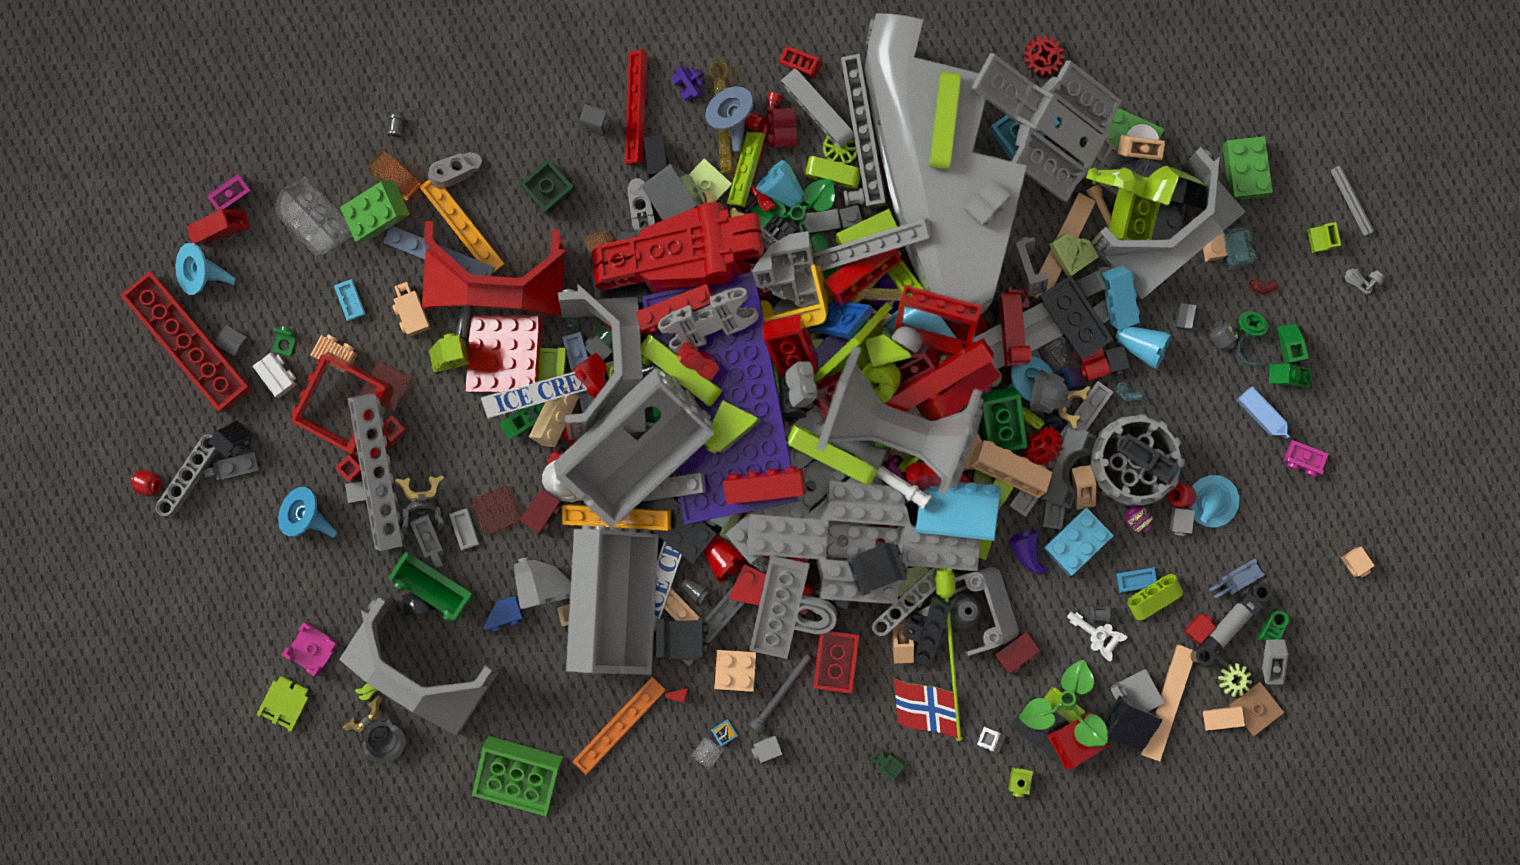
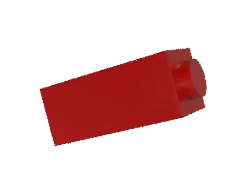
[187,209,251,245]

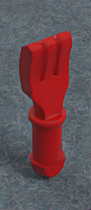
[750,182,775,213]

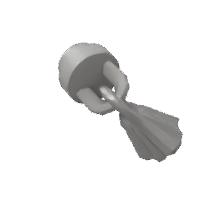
[1345,268,1385,294]

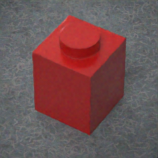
[1183,614,1216,644]

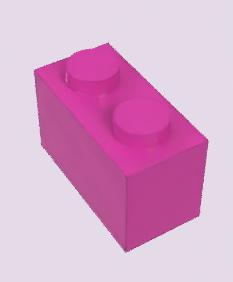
[206,174,250,211]

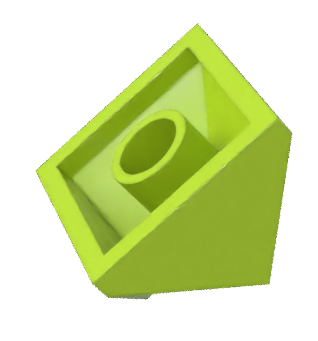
[865,330,911,367]

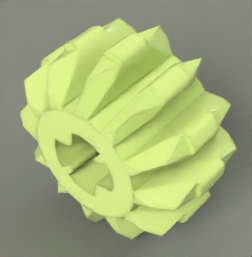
[1218,663,1252,697]

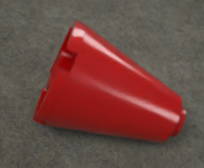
[703,534,748,583]

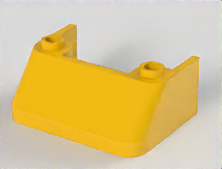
[761,265,828,328]

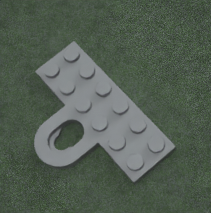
[749,556,837,659]

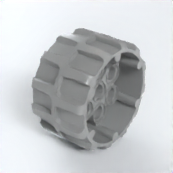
[1089,414,1185,506]

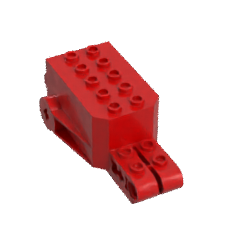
[592,202,764,294]

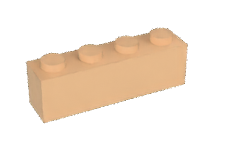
[971,440,1052,498]

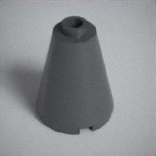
[949,592,984,631]

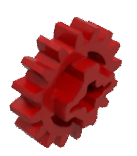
[1023,35,1065,77]
[1023,426,1063,466]

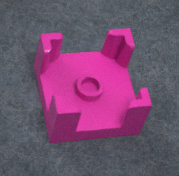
[282,622,340,676]

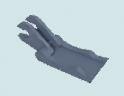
[1209,559,1265,598]

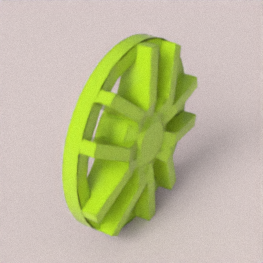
[823,136,857,165]

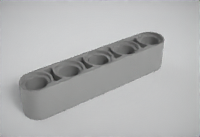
[780,68,854,148]
[156,435,218,517]
[872,568,941,636]

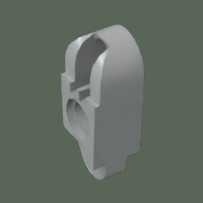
[428,152,482,189]
[627,178,655,231]

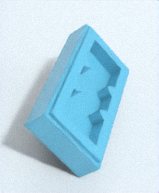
[334,279,366,322]

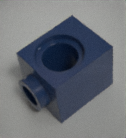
[1053,367,1084,391]

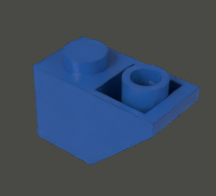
[484,596,524,632]

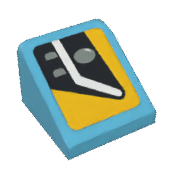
[711,719,738,746]

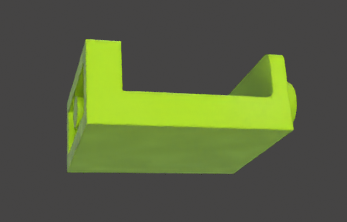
[538,348,567,382]

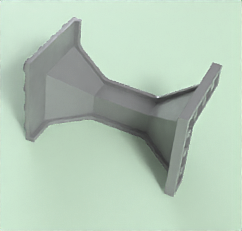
[1091,147,1246,302]
[558,285,646,440]
[817,346,983,494]
[339,597,500,735]

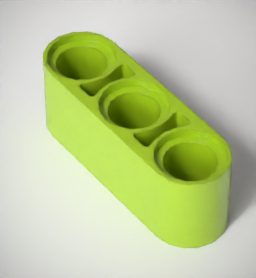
[804,156,861,189]
[1127,574,1183,620]

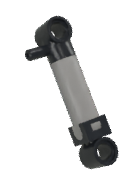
[1191,583,1272,669]

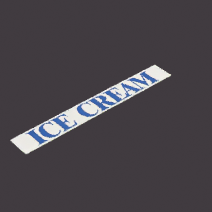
[481,361,614,418]
[654,498,682,631]

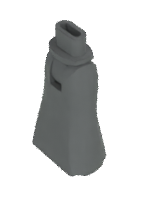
[829,440,890,470]

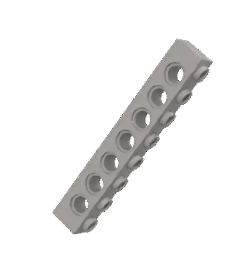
[841,54,888,209]
[348,394,404,551]

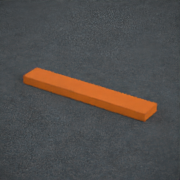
[572,677,666,775]

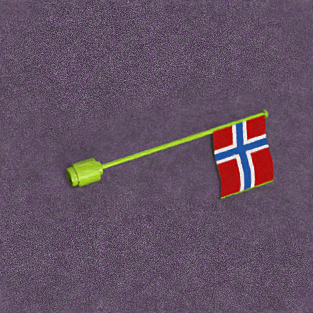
[894,568,963,741]

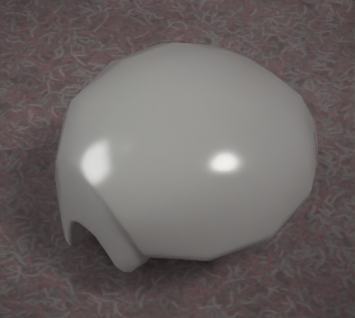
[891,327,922,353]

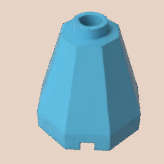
[756,160,804,208]

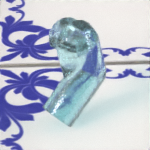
[1115,382,1142,402]

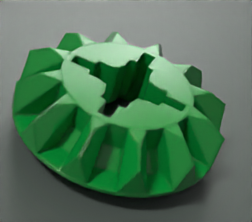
[1238,311,1269,338]

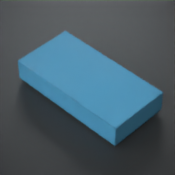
[1116,567,1157,593]

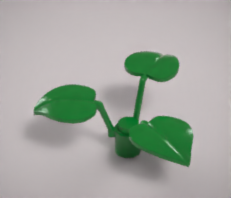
[751,179,835,253]

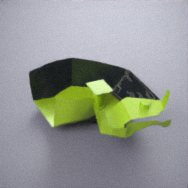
[1086,158,1207,209]

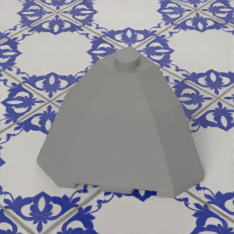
[752,231,820,308]
[514,557,571,609]

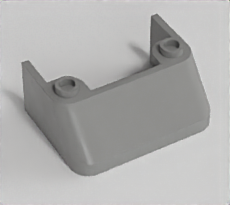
[955,567,1019,656]

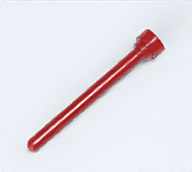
[752,92,783,181]

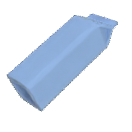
[1236,386,1290,439]

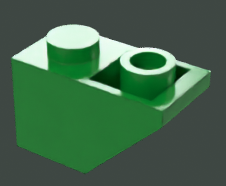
[1276,324,1309,364]
[1269,364,1311,388]

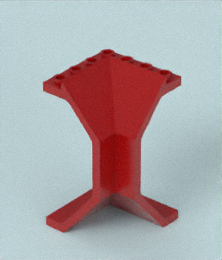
[422,221,566,318]

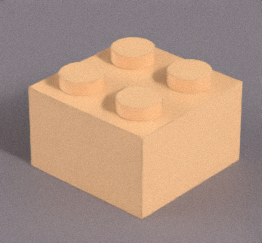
[715,650,756,691]

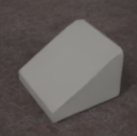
[977,727,1006,753]

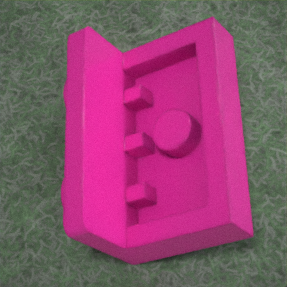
[1283,440,1328,477]

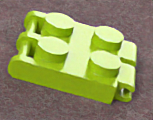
[257,676,309,732]

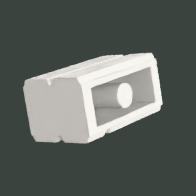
[253,353,297,398]

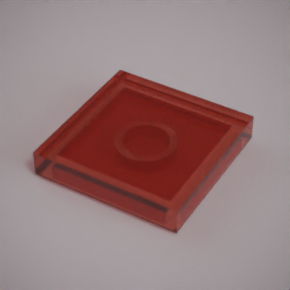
[360,361,412,412]
[471,485,521,536]

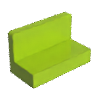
[1043,687,1086,723]

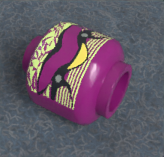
[1125,505,1154,533]

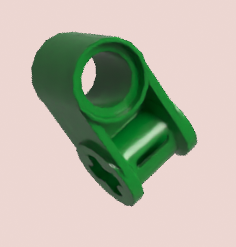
[1257,610,1289,642]

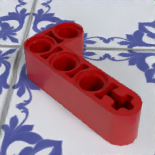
[999,292,1031,367]

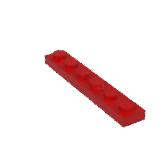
[625,49,647,165]

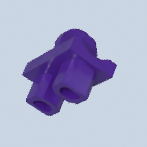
[670,66,704,101]

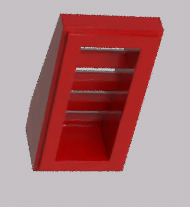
[778,46,822,79]

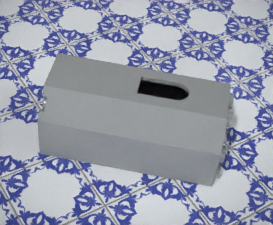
[554,368,715,528]
[566,526,658,675]

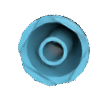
[1115,326,1172,369]

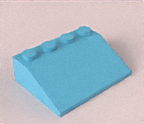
[916,482,1001,541]

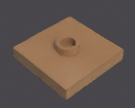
[1229,682,1284,736]

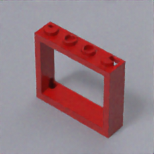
[894,285,982,356]
[290,352,390,454]

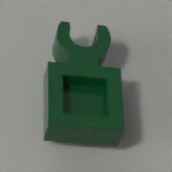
[869,748,905,781]

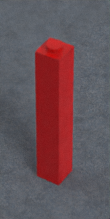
[884,338,994,412]

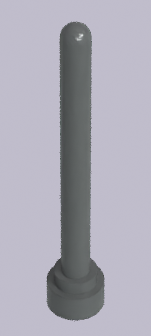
[748,654,812,734]

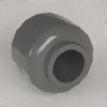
[1209,321,1238,350]

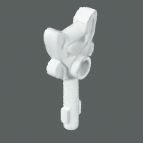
[1067,611,1127,661]

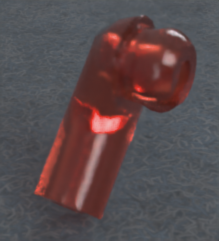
[1249,278,1278,295]

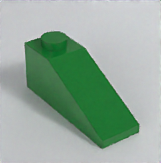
[498,402,545,439]

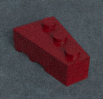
[867,344,941,388]

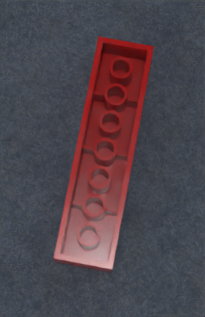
[120,271,252,413]

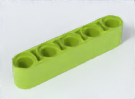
[929,71,961,169]
[641,334,722,406]
[787,425,879,486]

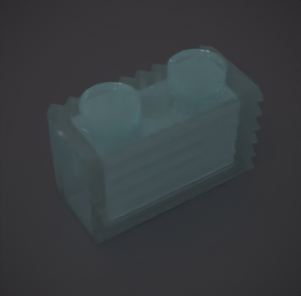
[1223,226,1256,270]

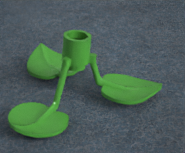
[1019,660,1108,747]

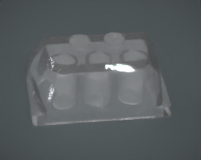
[276,176,353,255]

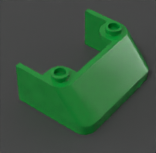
[388,552,476,623]

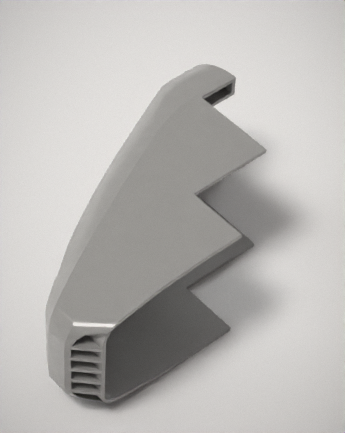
[864,14,1026,325]

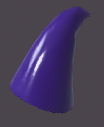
[1008,530,1048,574]

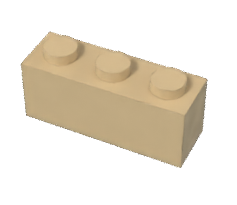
[529,387,580,447]

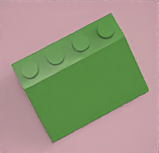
[472,736,563,817]

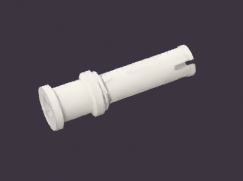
[876,466,933,510]

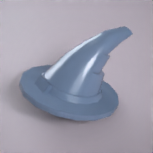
[705,86,754,152]

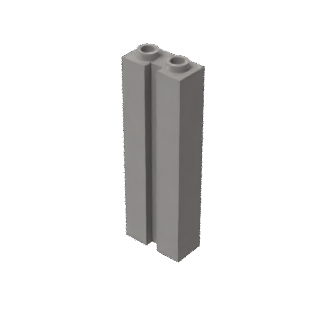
[973,303,1063,370]

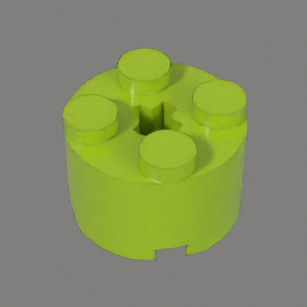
[862,362,901,403]

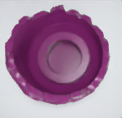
[885,455,909,483]

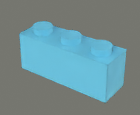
[1102,265,1140,330]

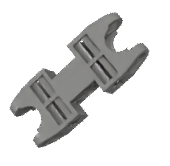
[658,288,759,353]

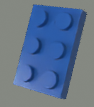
[811,299,874,339]

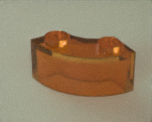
[367,149,422,201]

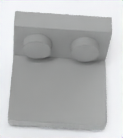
[1111,669,1164,712]

